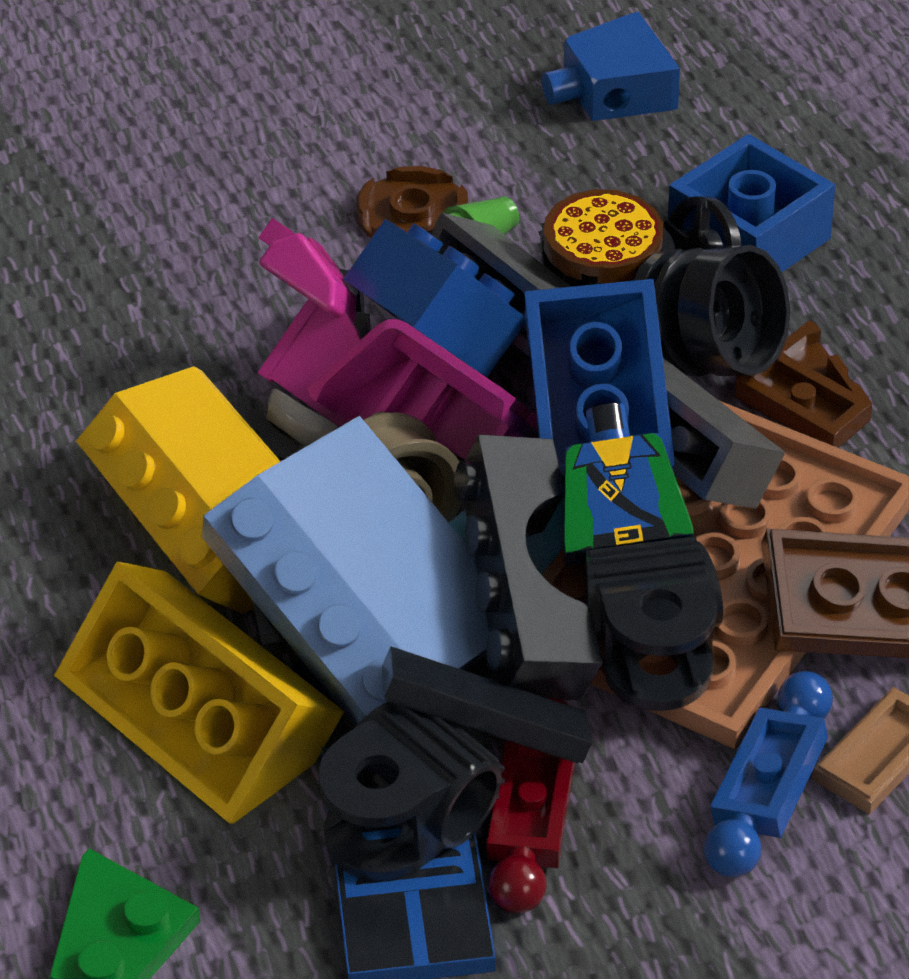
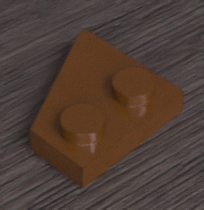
[735,320,872,448]

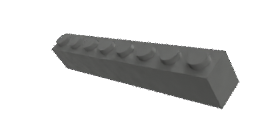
[431,212,786,509]

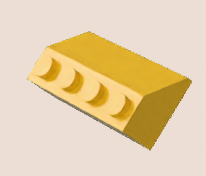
[76,366,281,614]
[54,561,345,824]

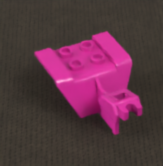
[257,218,538,460]

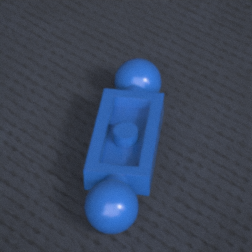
[704,671,833,878]

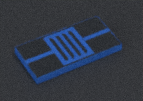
[322,747,496,979]

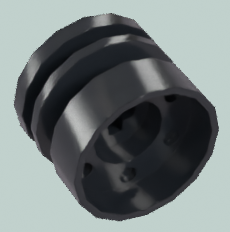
[633,245,791,377]

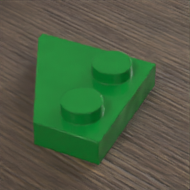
[50,848,201,979]

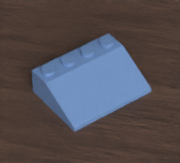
[202,416,490,726]

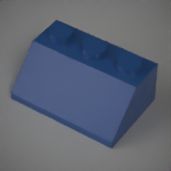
[525,279,675,496]

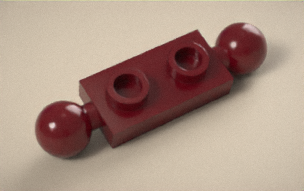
[487,698,575,914]

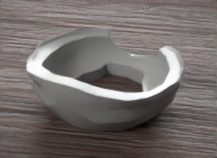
[265,389,338,448]

